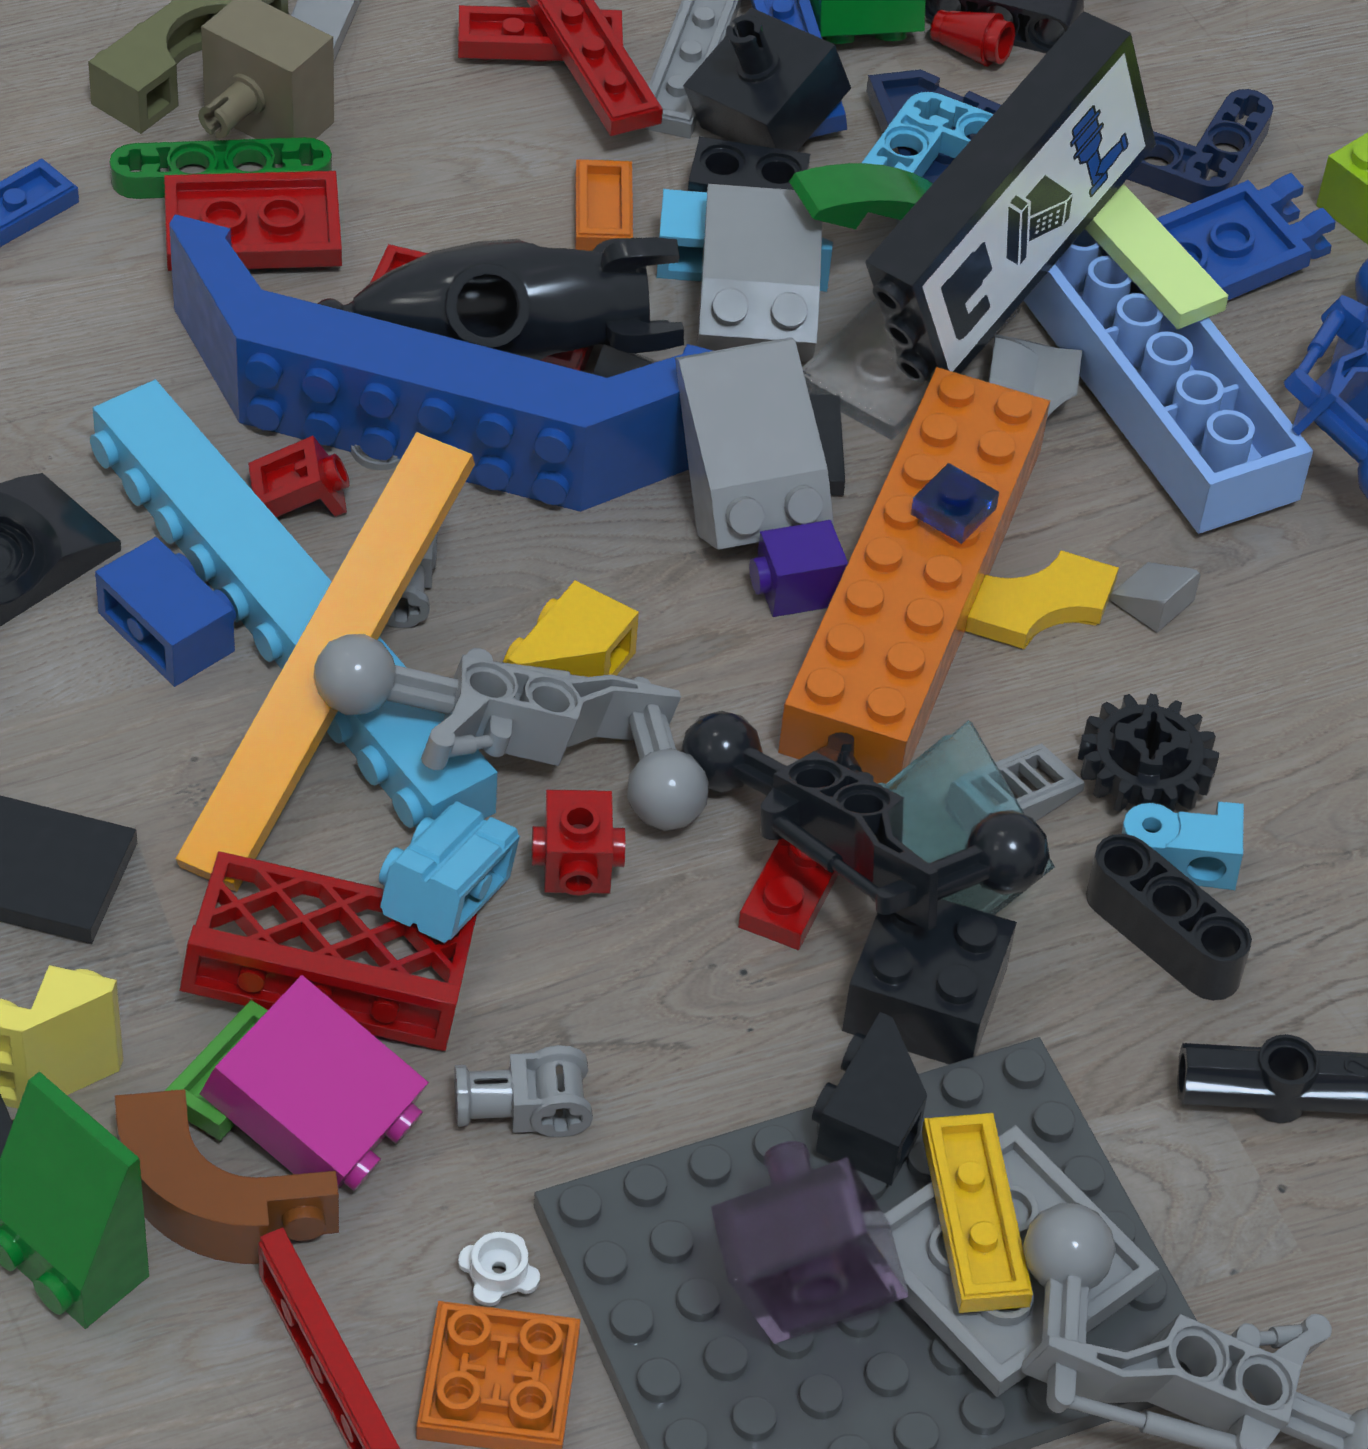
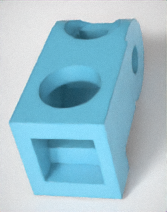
[1121,801,1244,890]

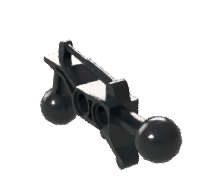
[681,711,1050,931]

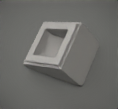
[1109,562,1201,633]

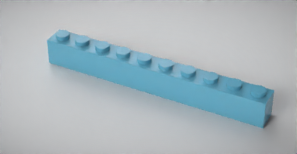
[90,379,498,828]

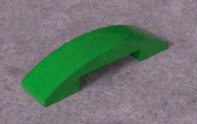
[789,163,933,230]

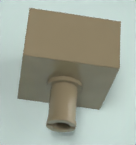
[198,0,334,139]

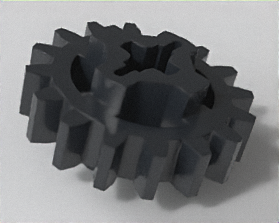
[1077,694,1219,813]

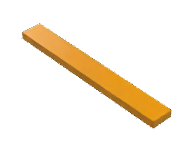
[175,432,475,892]

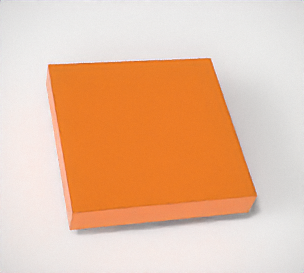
[416,1301,581,1449]

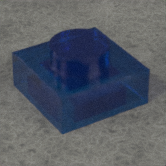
[911,463,999,544]

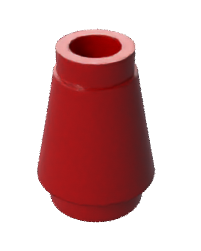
[930,9,1015,67]

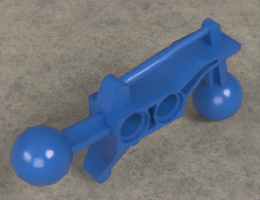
[1284,258,1368,500]

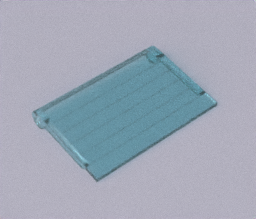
[878,720,1055,915]

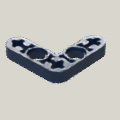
[1127,89,1274,203]

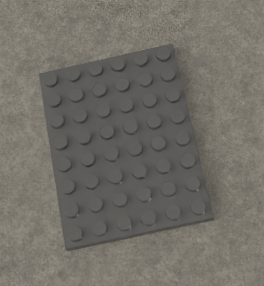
[534,1037,1197,1449]

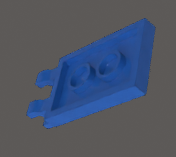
[1156,173,1336,300]

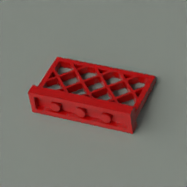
[179,851,477,1052]

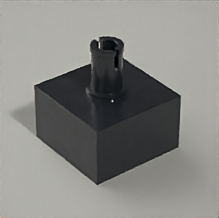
[683,7,851,152]

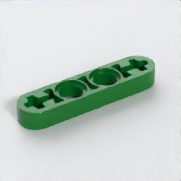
[109,137,332,199]

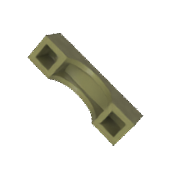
[88,0,288,134]

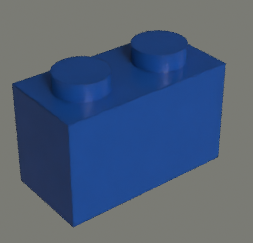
[95,537,236,687]

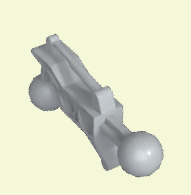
[314,634,709,831]
[1022,1203,1368,1449]

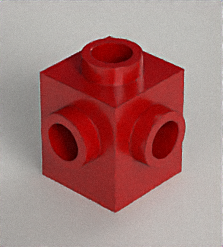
[532,790,626,896]

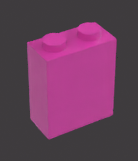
[200,975,429,1191]

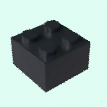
[842,899,1017,1064]

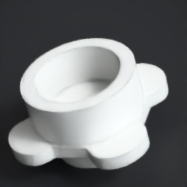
[458,1232,540,1306]

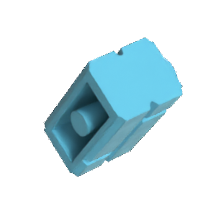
[379,801,520,943]

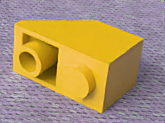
[503,580,639,677]

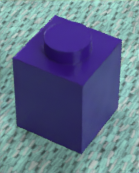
[749,520,848,617]

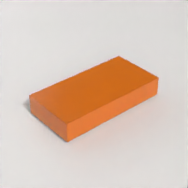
[575,159,633,251]

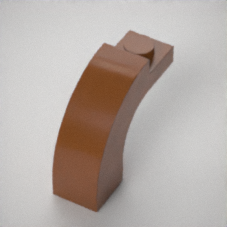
[115,1089,339,1264]

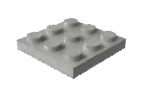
[855,1125,1159,1397]

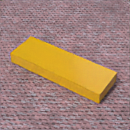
[922,1113,1033,1313]

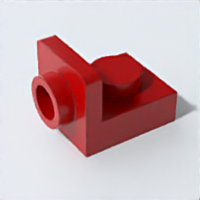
[248,436,350,517]

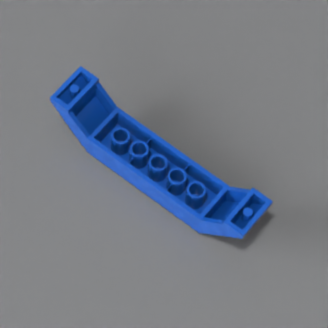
[169,214,713,512]

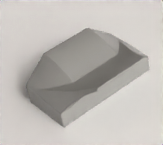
[988,334,1082,418]

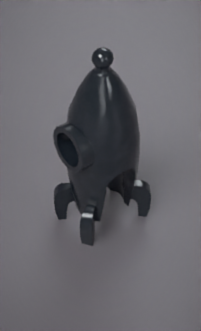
[317,237,684,360]

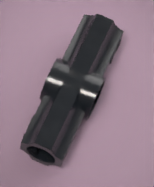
[1177,1034,1368,1123]

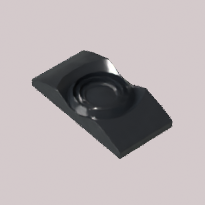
[0,473,121,626]

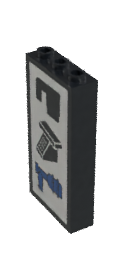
[865,11,1156,383]

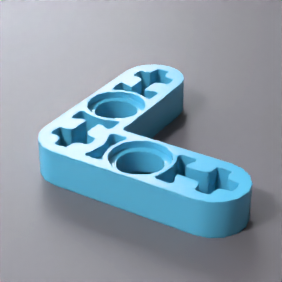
[862,92,993,177]

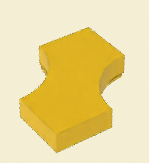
[965,550,1119,649]

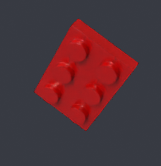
[164,171,342,271]

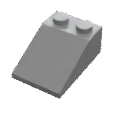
[697,184,822,362]
[675,337,834,550]

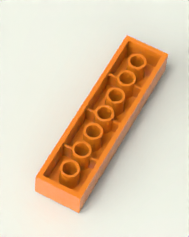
[778,367,1050,791]

